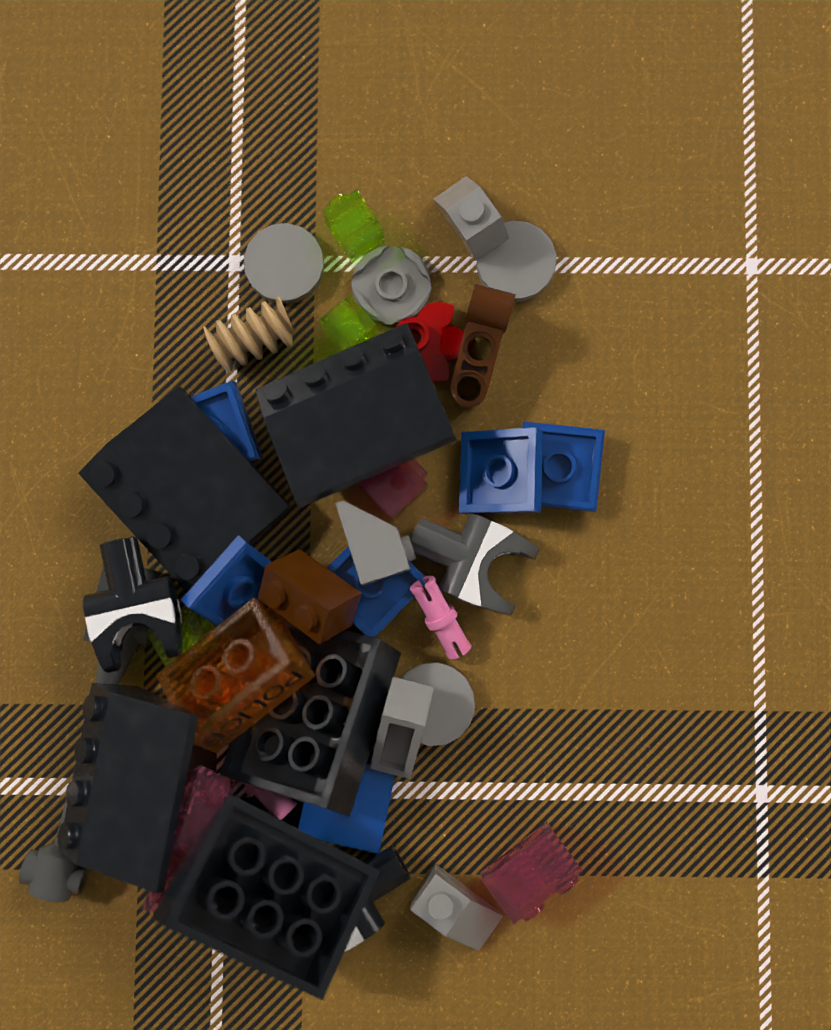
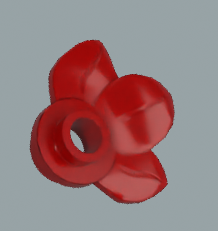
[396,302,473,382]

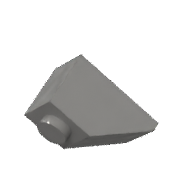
[433,176,509,261]
[335,500,416,586]
[370,677,434,779]
[410,864,503,951]

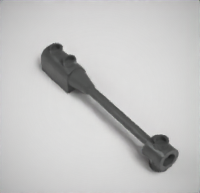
[19,566,159,902]

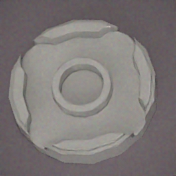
[476,221,556,302]
[244,223,324,304]
[352,246,431,327]
[402,662,475,746]

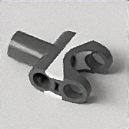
[410,513,539,615]

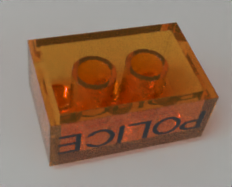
[156,598,315,753]

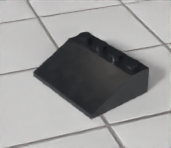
[255,323,457,508]
[78,387,291,592]
[219,615,401,817]
[57,683,199,893]
[152,794,380,1000]

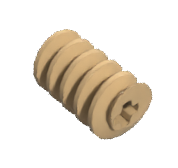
[203,295,295,372]

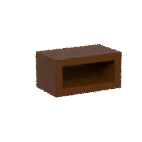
[258,549,362,644]

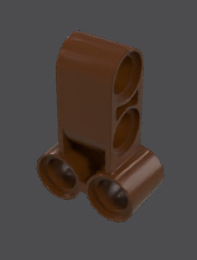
[450,283,516,407]

